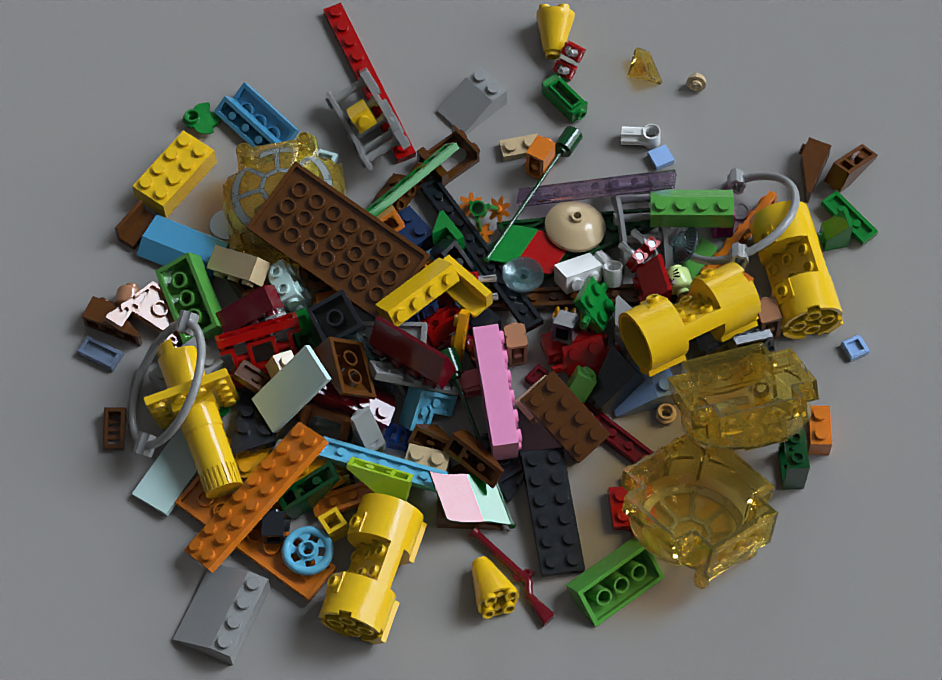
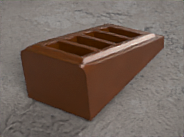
[103,407,127,450]

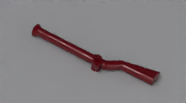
[469,527,556,627]

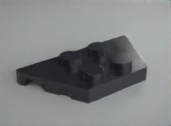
[702,329,775,368]
[230,389,278,459]
[480,433,524,503]

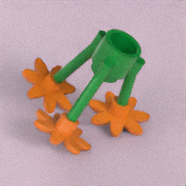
[459,192,511,243]

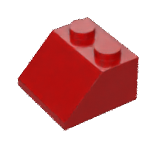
[632,254,672,305]

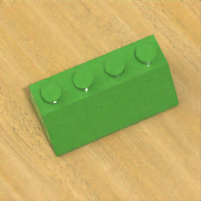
[650,190,734,228]
[155,252,223,344]
[566,536,665,627]

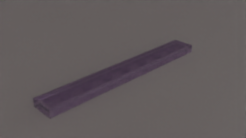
[516,169,677,207]

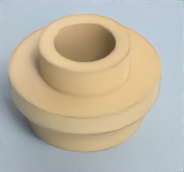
[686,73,706,92]
[655,403,677,424]

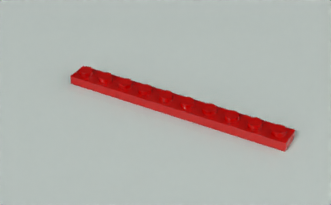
[323,3,416,163]

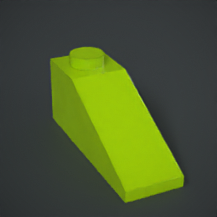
[346,457,414,502]

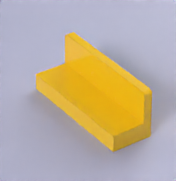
[444,255,493,318]

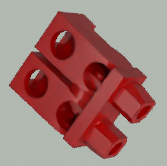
[414,296,470,347]

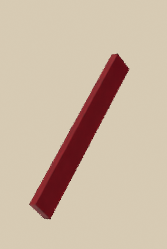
[525,363,669,481]

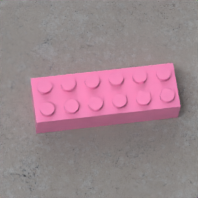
[473,324,522,460]

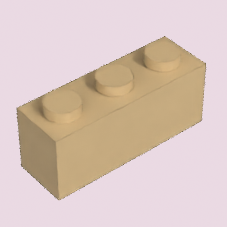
[206,245,271,288]

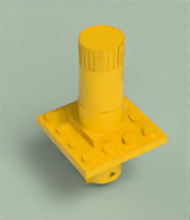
[144,339,243,498]

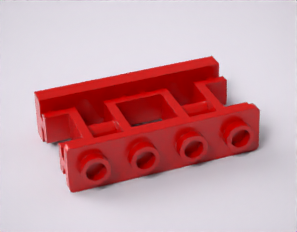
[215,312,301,389]

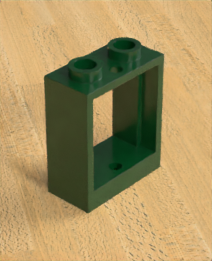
[777,428,810,490]

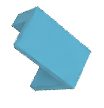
[399,386,457,431]

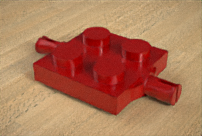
[551,334,621,378]
[607,473,656,539]

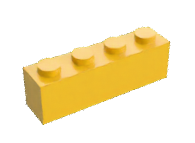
[375,258,460,327]

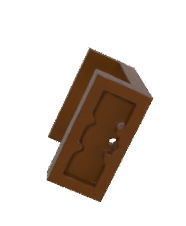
[417,125,480,186]
[298,401,353,444]

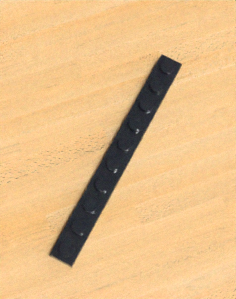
[420,177,544,333]

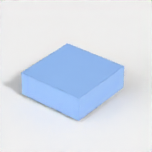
[647,144,675,171]
[840,334,870,362]

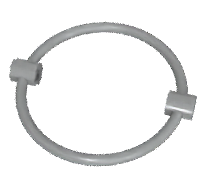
[677,168,800,269]
[128,310,206,458]

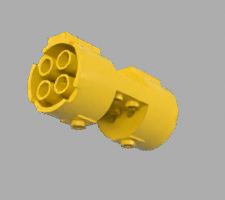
[749,200,844,339]
[618,262,761,377]
[318,493,427,645]

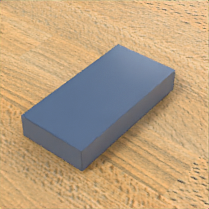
[76,335,124,372]

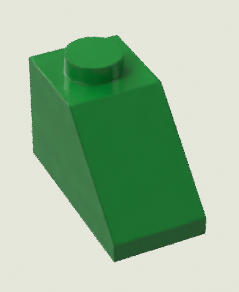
[817,209,853,251]

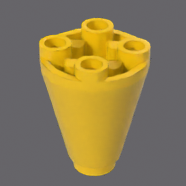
[536,4,575,60]
[472,556,519,619]

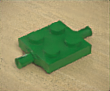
[574,276,615,334]

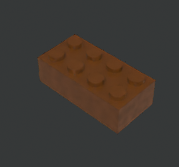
[520,371,611,463]

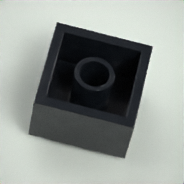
[306,289,366,341]

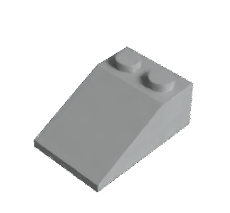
[437,66,507,135]

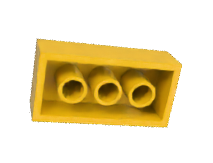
[132,130,217,218]

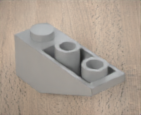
[351,406,386,453]

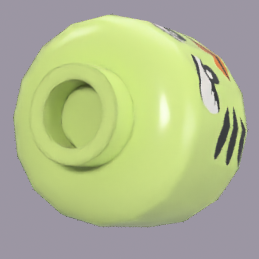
[666,265,692,297]

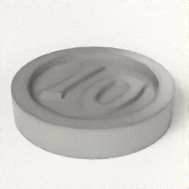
[734,202,750,221]

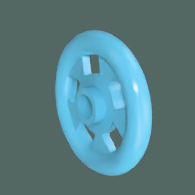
[281,526,334,575]

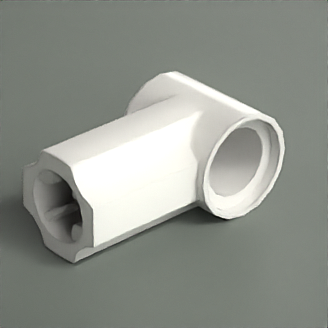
[621,124,661,149]
[593,250,623,288]

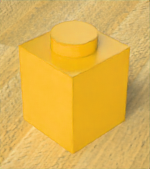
[346,99,377,134]
[317,507,348,543]

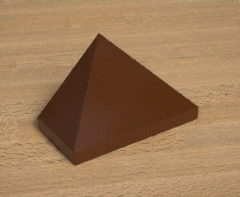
[407,424,450,451]

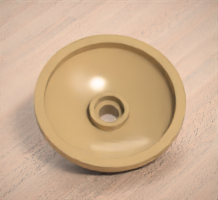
[545,201,606,252]

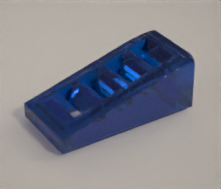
[383,423,412,452]

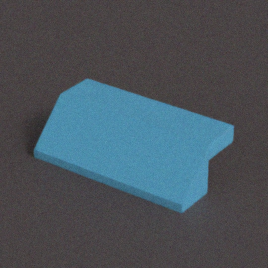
[214,82,300,160]
[137,215,230,283]

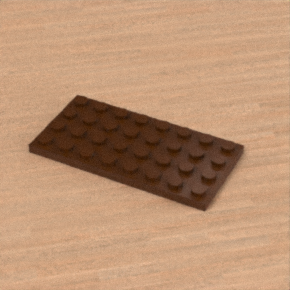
[246,161,431,319]

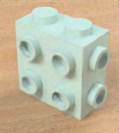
[267,259,313,312]

